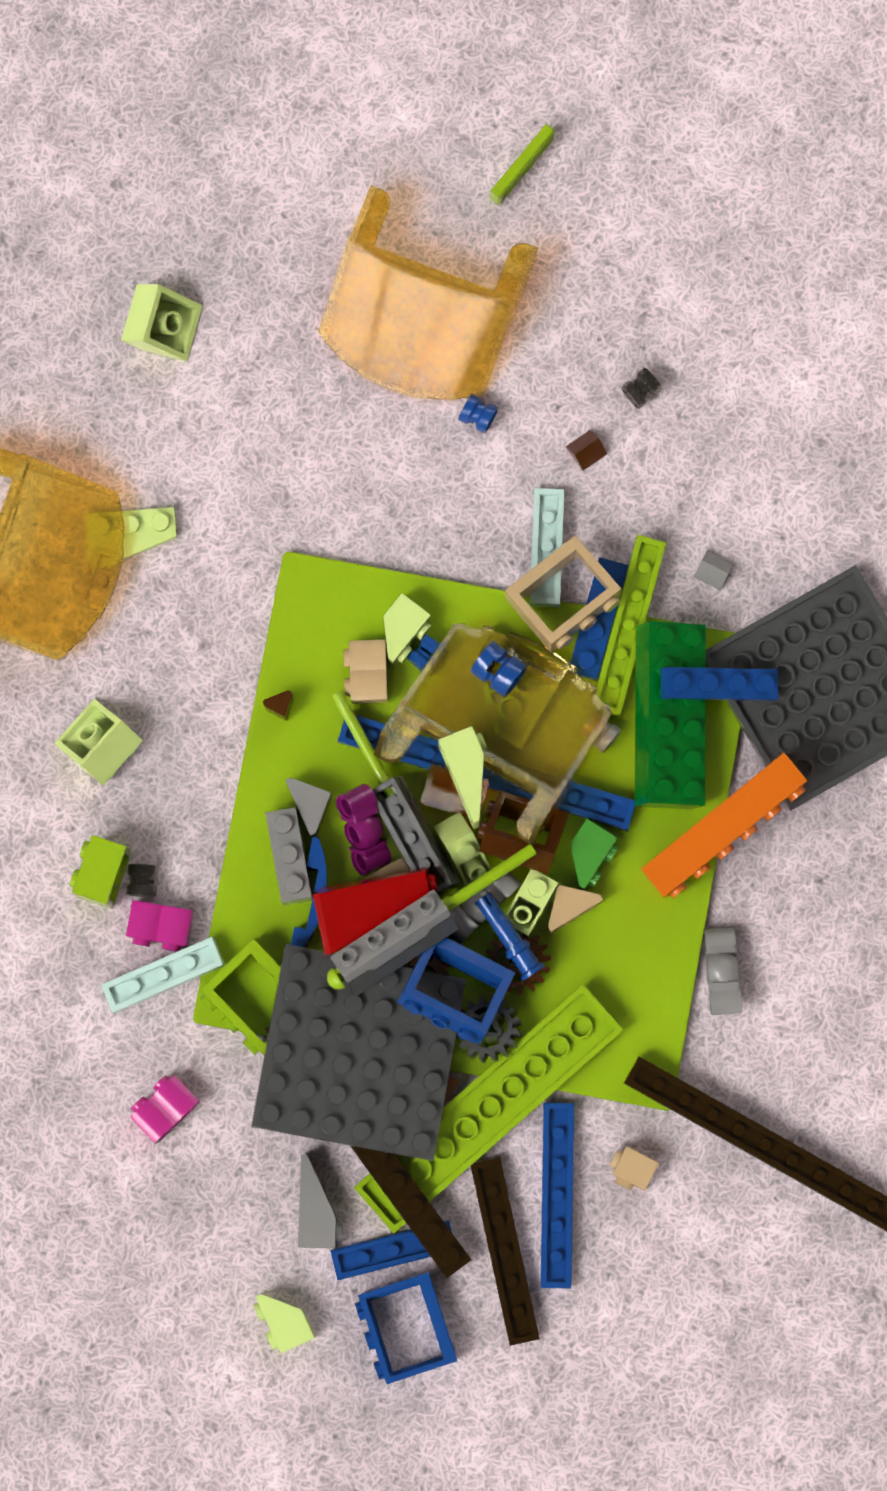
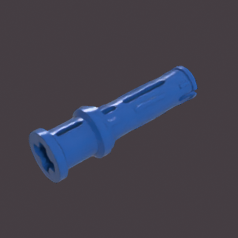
[475,892,545,981]

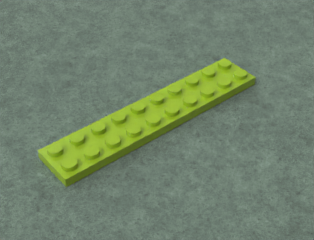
[353,984,623,1233]

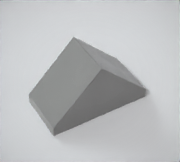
[285,778,332,838]

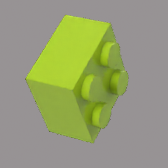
[69,835,132,909]

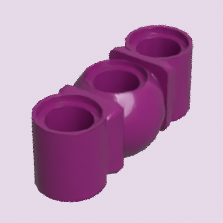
[336,784,392,876]

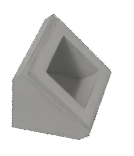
[694,550,734,590]

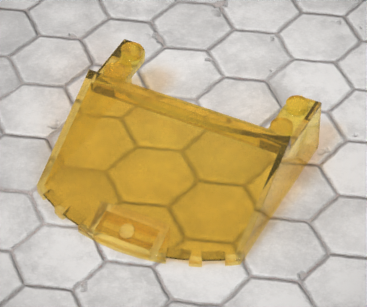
[318,185,538,400]
[0,448,125,661]
[374,624,612,846]

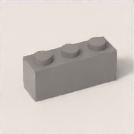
[266,807,313,906]

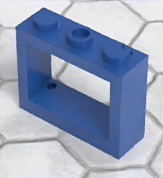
[397,937,515,1044]
[355,1272,457,1384]

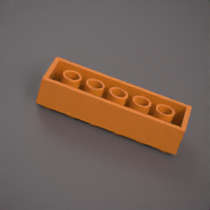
[641,753,807,899]

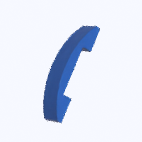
[291,837,327,948]

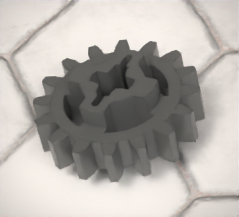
[456,995,522,1063]

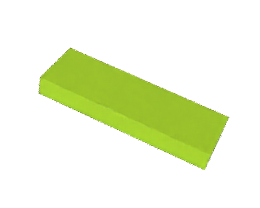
[490,124,554,204]

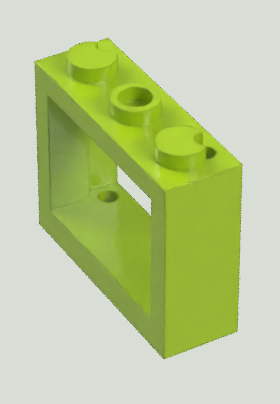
[200,939,281,1056]

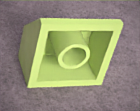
[121,284,203,361]
[54,699,143,785]

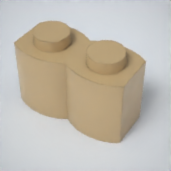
[344,640,388,704]

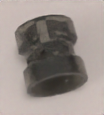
[621,367,663,409]
[126,864,158,897]

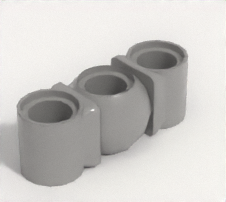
[450,862,522,944]
[703,927,742,1015]

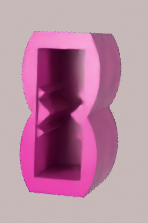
[126,900,194,952]
[130,1075,200,1144]

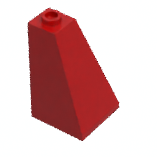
[313,867,438,955]

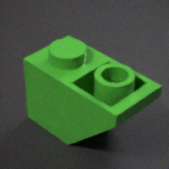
[570,819,619,891]

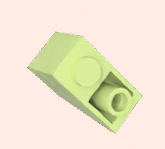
[383,593,432,666]
[433,812,491,886]
[505,869,558,936]
[253,1294,316,1354]

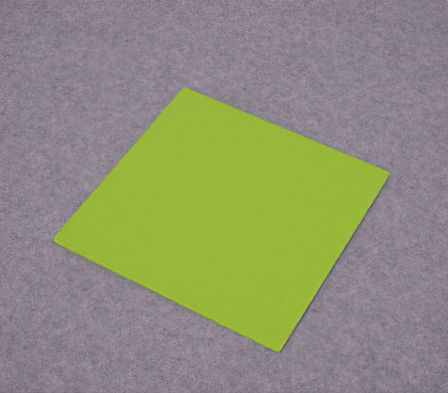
[193,552,740,1111]

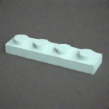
[530,488,564,608]
[102,937,225,1014]

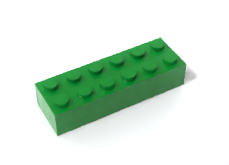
[635,621,706,809]

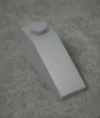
[298,1155,343,1249]

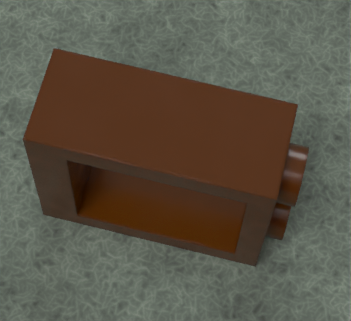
[477,790,569,875]

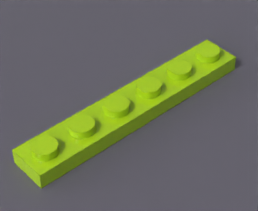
[590,535,666,717]

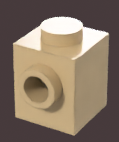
[609,1146,659,1191]

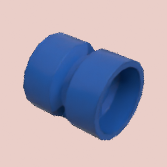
[470,641,528,698]

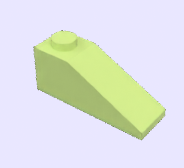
[438,726,487,829]

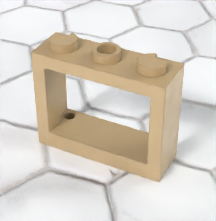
[505,535,621,652]

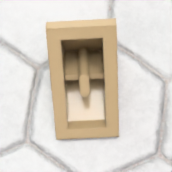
[548,885,603,934]

